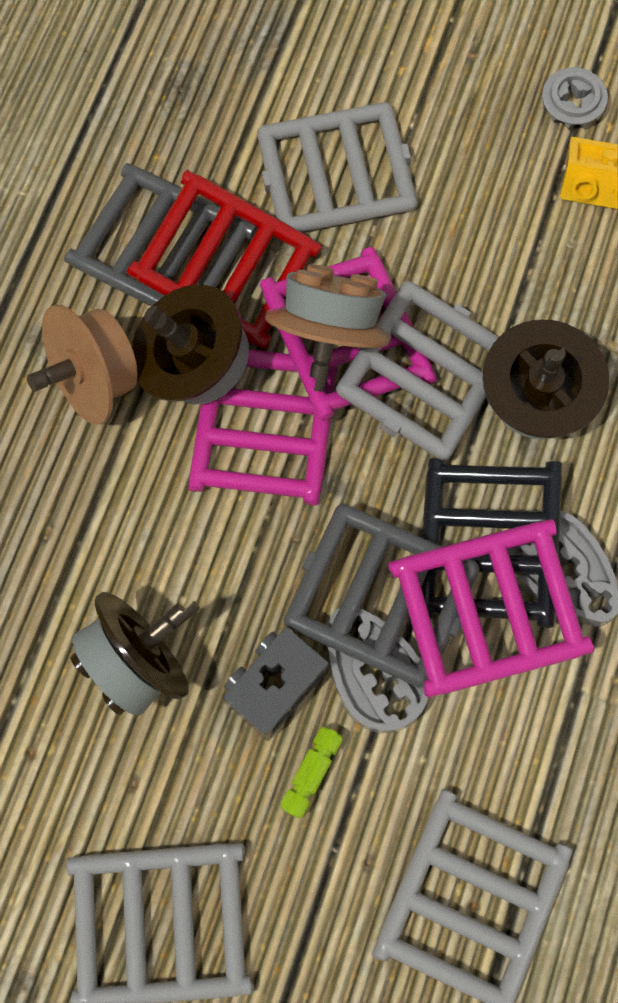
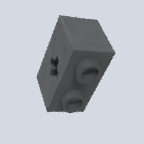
[223,627,329,741]

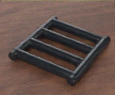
[421,458,562,628]

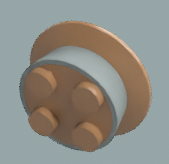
[265,264,391,392]

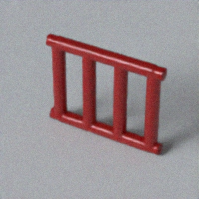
[126,170,322,350]

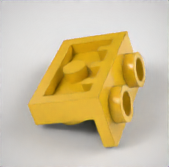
[560,136,618,209]

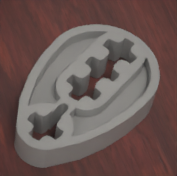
[507,510,618,627]
[328,608,428,734]

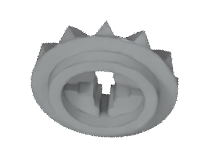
[541,67,608,129]

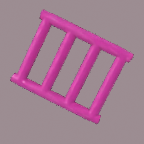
[259,247,437,421]
[188,350,337,506]
[388,519,594,698]

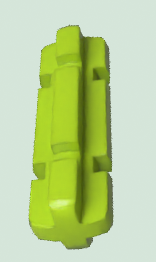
[280,726,342,818]

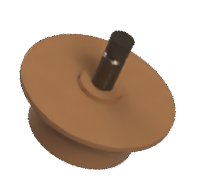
[27,305,137,424]

